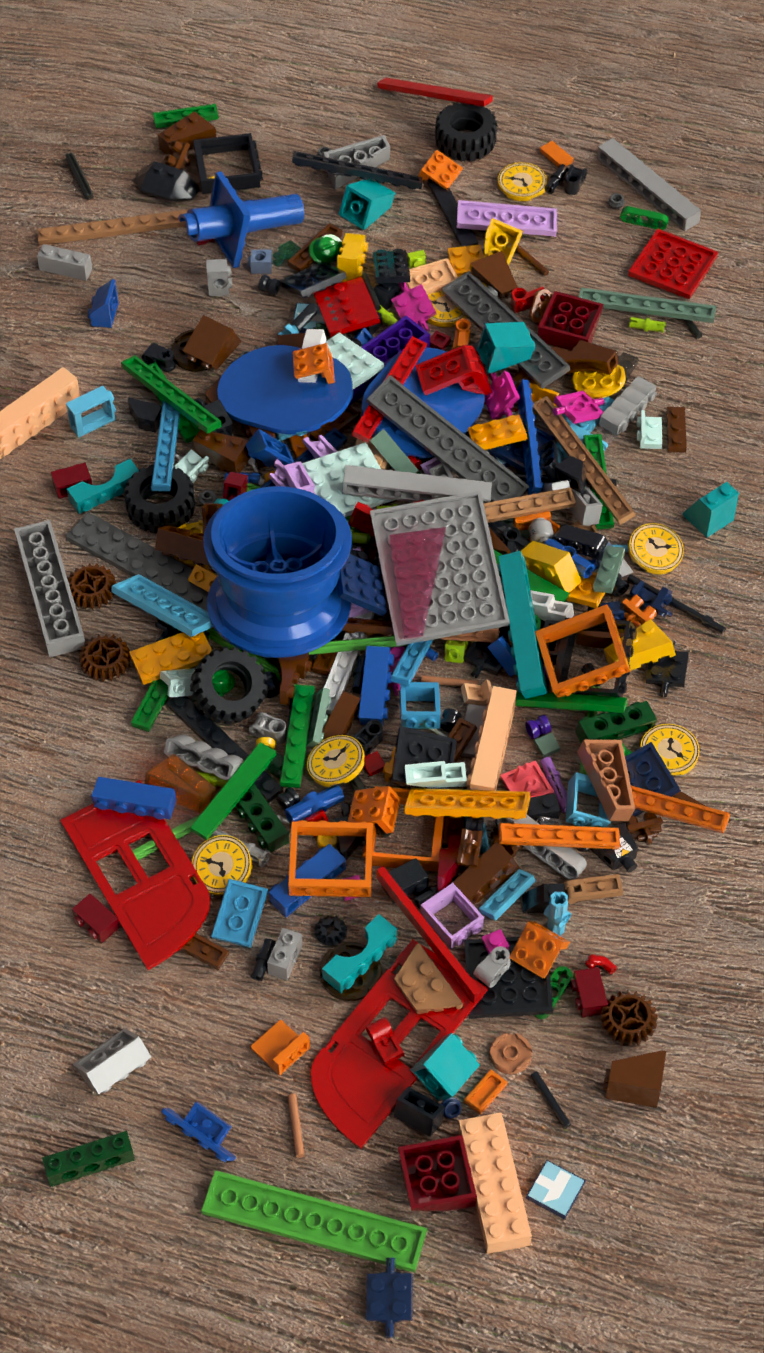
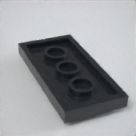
[373,249,410,284]

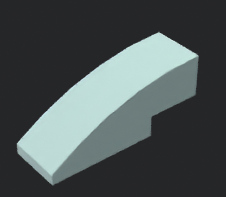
[405,761,467,788]

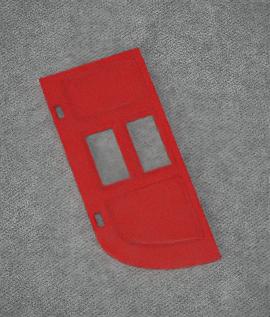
[60,780,210,970]
[311,939,488,1149]

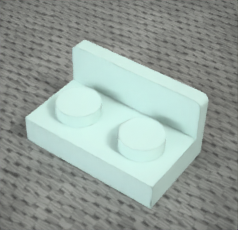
[637,410,662,449]
[175,449,209,483]
[160,668,195,697]

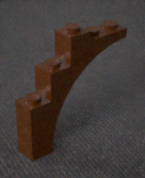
[512,340,619,390]
[268,652,312,705]

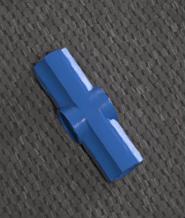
[545,539,595,579]
[285,785,345,824]

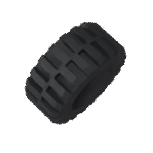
[435,102,497,162]
[124,464,195,534]
[190,647,267,724]

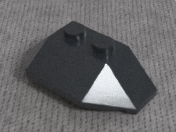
[134,161,200,201]

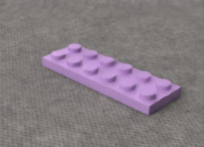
[457,200,557,237]

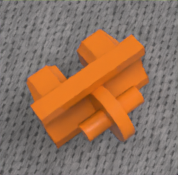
[622,595,657,627]

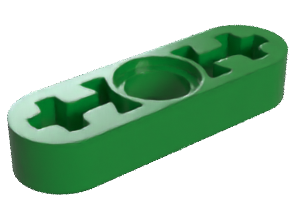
[620,206,669,230]
[534,966,572,1019]

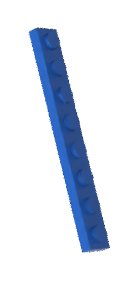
[517,379,543,495]

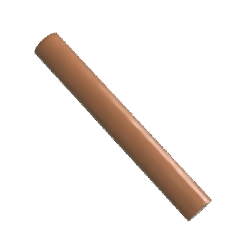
[421,676,479,687]
[288,1094,305,1158]

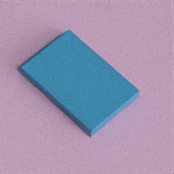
[211,879,269,948]

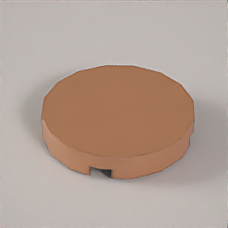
[490,1033,532,1075]

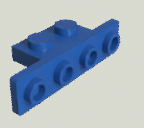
[161,1102,236,1162]

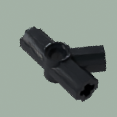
[488,521,531,553]

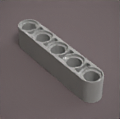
[497,815,587,880]

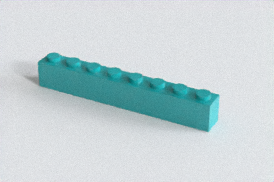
[497,551,548,699]

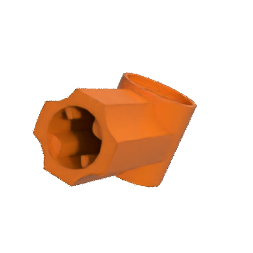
[453,319,471,349]

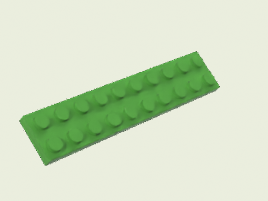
[201,1170,427,1273]

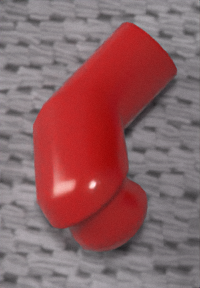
[585,954,617,975]

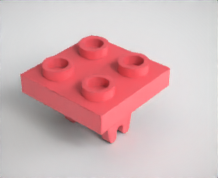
[500,760,554,798]

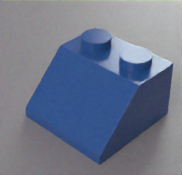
[88,279,119,328]
[246,429,294,469]

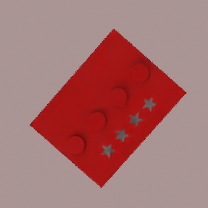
[313,277,380,338]

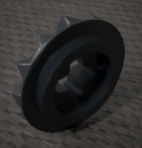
[314,915,347,946]

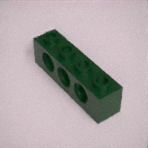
[575,701,657,744]
[236,783,289,853]
[42,1131,135,1187]

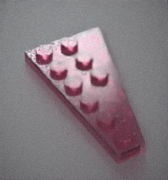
[389,527,446,639]

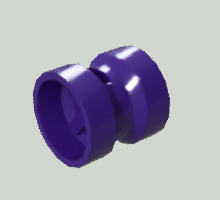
[525,715,551,739]

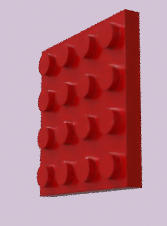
[628,229,718,300]

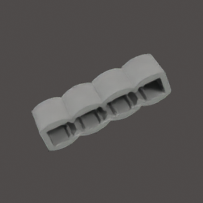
[599,376,657,435]
[164,734,244,780]

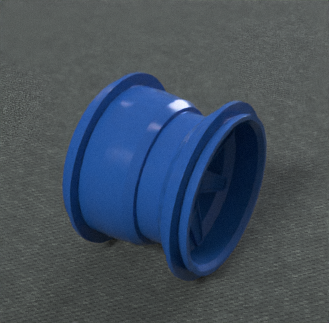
[203,486,352,658]

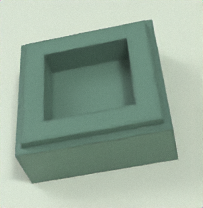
[534,733,561,758]

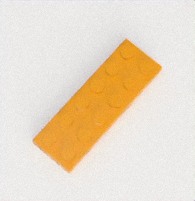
[405,788,530,820]

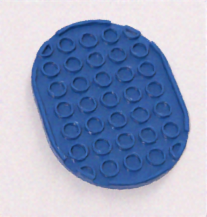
[217,345,353,435]
[361,348,485,458]

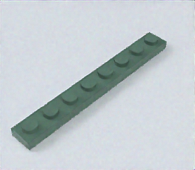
[579,287,716,323]

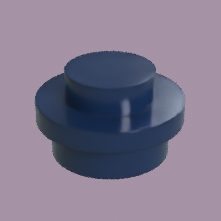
[441,1097,461,1119]

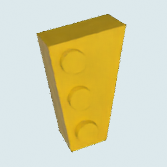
[337,233,368,282]
[521,541,582,593]
[604,619,676,670]

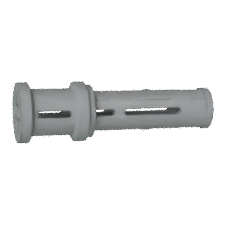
[212,828,271,868]

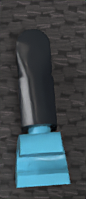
[278,303,317,335]

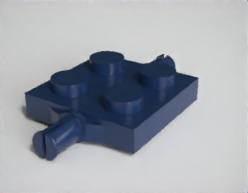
[366,1257,413,1338]

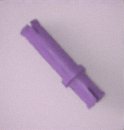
[540,757,567,813]

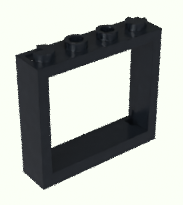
[193,133,263,194]
[551,618,637,697]

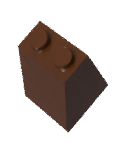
[183,315,241,371]
[603,1050,666,1108]

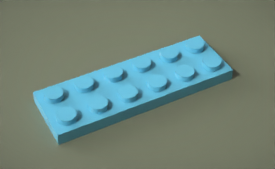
[111,574,213,637]

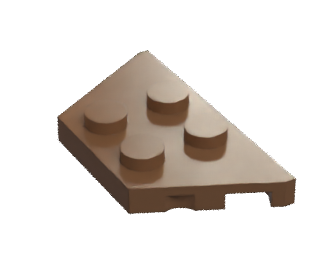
[394,943,463,1014]

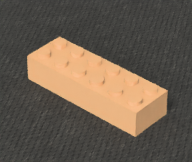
[0,367,80,459]
[467,686,516,791]
[458,1112,532,1254]

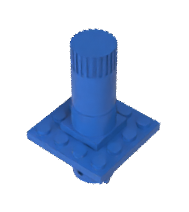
[178,171,305,268]

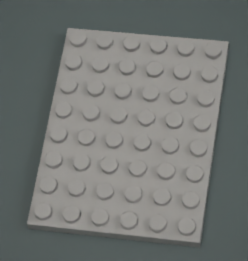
[370,491,510,646]

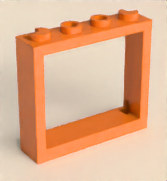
[535,604,631,698]
[363,786,445,872]
[288,820,373,897]

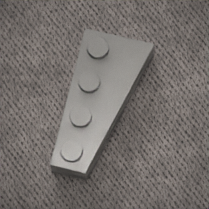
[324,135,390,190]

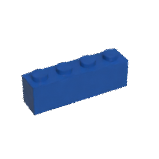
[359,646,394,726]
[91,776,177,819]
[269,844,346,917]

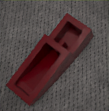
[438,835,462,892]

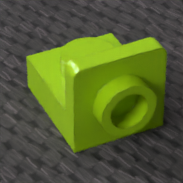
[407,250,426,269]
[445,640,468,663]

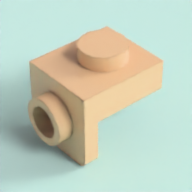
[461,680,493,706]

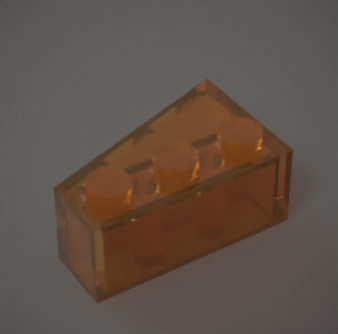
[144,754,216,813]

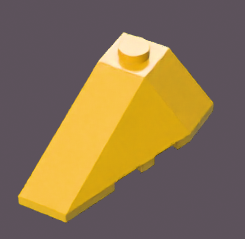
[482,218,523,287]

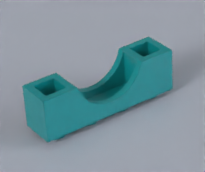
[67,458,139,514]
[322,914,397,993]

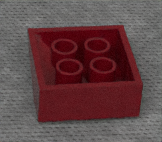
[538,291,604,350]
[398,1135,477,1211]

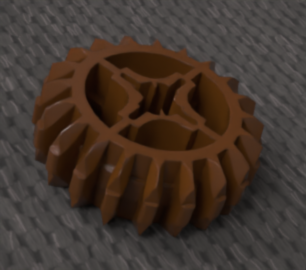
[67,563,116,610]
[79,633,131,682]
[600,990,658,1047]

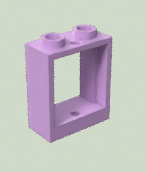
[421,883,484,949]

